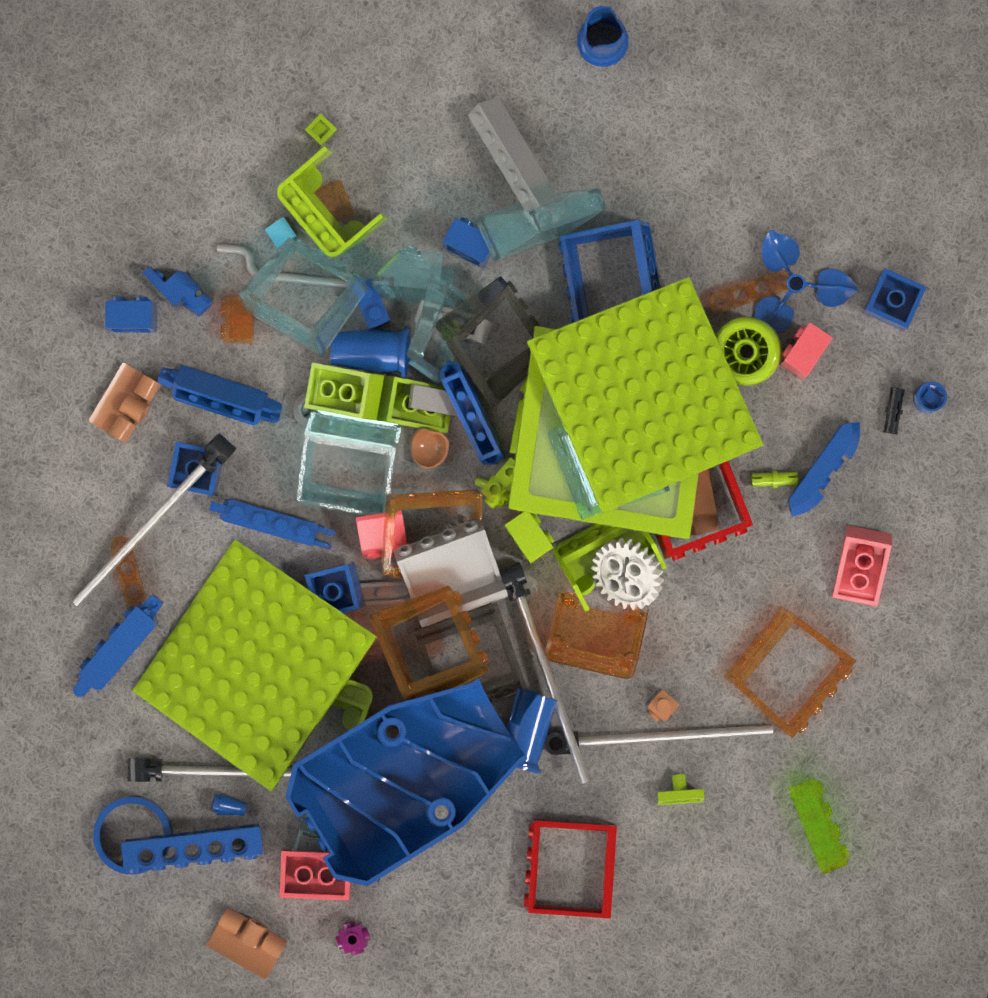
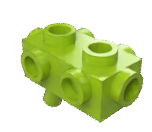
[475,458,515,509]

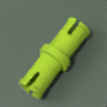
[751,470,798,488]

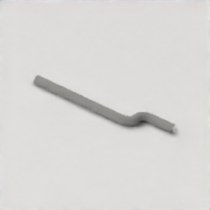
[217,243,352,288]

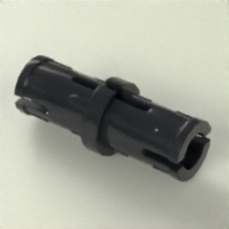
[883,387,905,435]

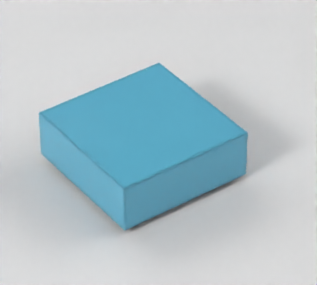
[265,217,297,249]

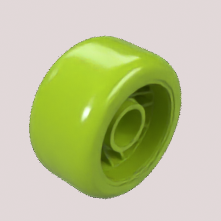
[715,317,782,386]

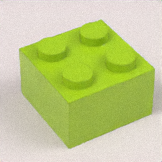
[504,512,555,564]

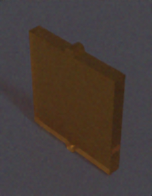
[314,180,354,221]

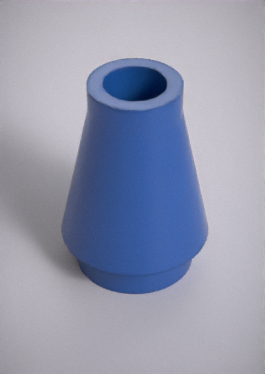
[211,793,246,816]

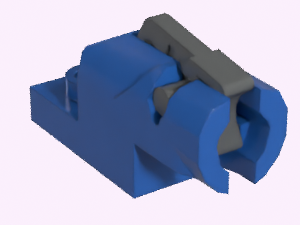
[142,267,214,317]

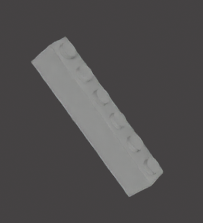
[468,97,567,230]

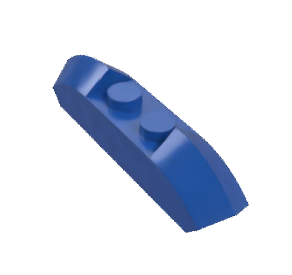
[439,361,504,465]
[788,422,860,517]

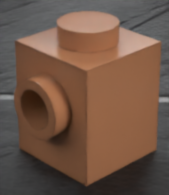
[646,689,680,722]

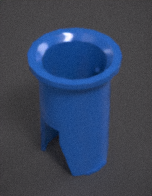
[577,5,629,67]
[331,326,411,379]
[506,688,558,774]

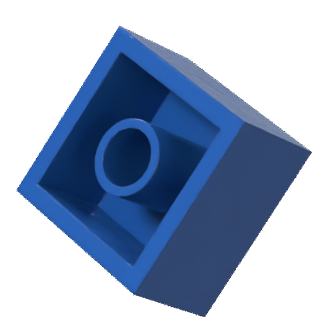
[442,217,496,269]
[863,268,927,331]
[105,297,157,333]
[167,442,222,496]
[305,562,366,613]

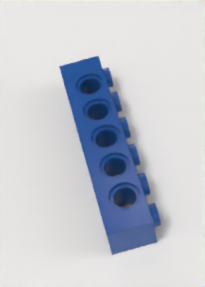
[120,824,263,874]

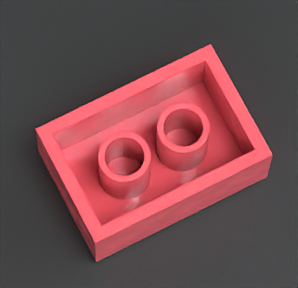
[280,849,351,900]

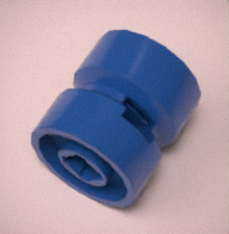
[913,382,947,413]

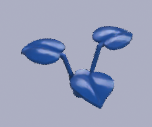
[755,230,858,333]

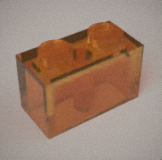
[220,296,255,345]

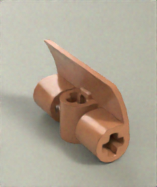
[89,363,161,443]
[690,469,719,536]
[206,907,288,979]

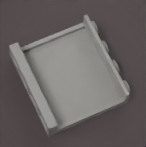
[393,519,508,628]

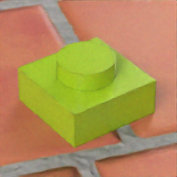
[305,113,337,147]

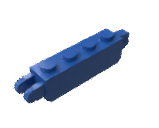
[158,365,282,425]
[209,499,336,550]
[73,594,164,697]

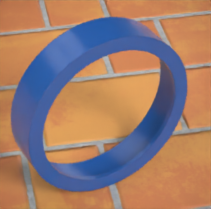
[93,796,172,875]

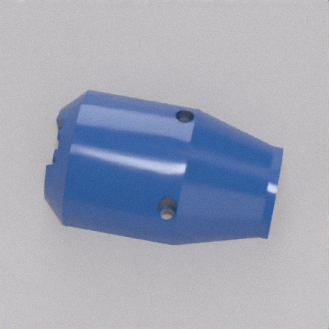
[285,678,528,886]

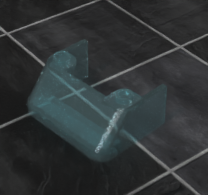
[372,246,455,306]

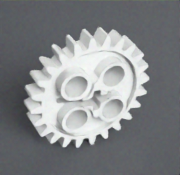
[591,538,664,610]

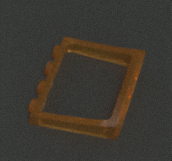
[381,489,482,579]
[723,606,856,739]

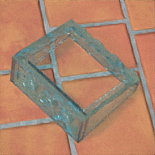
[475,188,608,262]
[238,237,368,356]
[296,409,402,515]

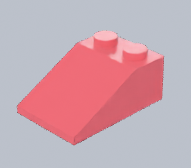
[832,525,892,606]

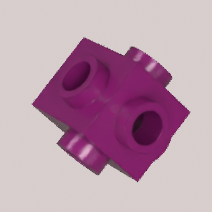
[336,920,371,956]

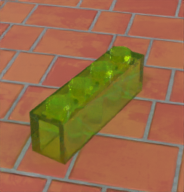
[787,777,850,874]

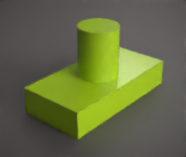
[657,774,704,806]

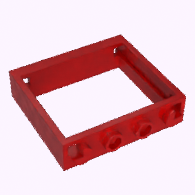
[655,461,753,561]
[523,819,617,919]

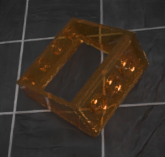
[369,585,490,701]

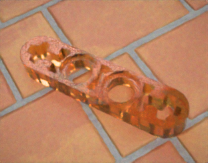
[708,270,789,313]
[111,536,147,609]

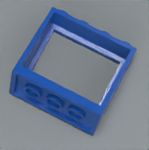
[559,220,661,323]

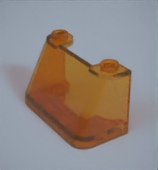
[545,592,648,679]

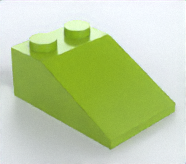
[304,363,384,421]
[376,376,451,433]

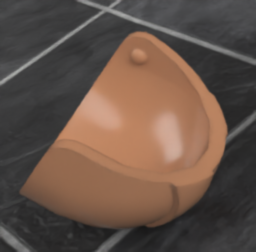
[410,428,449,469]

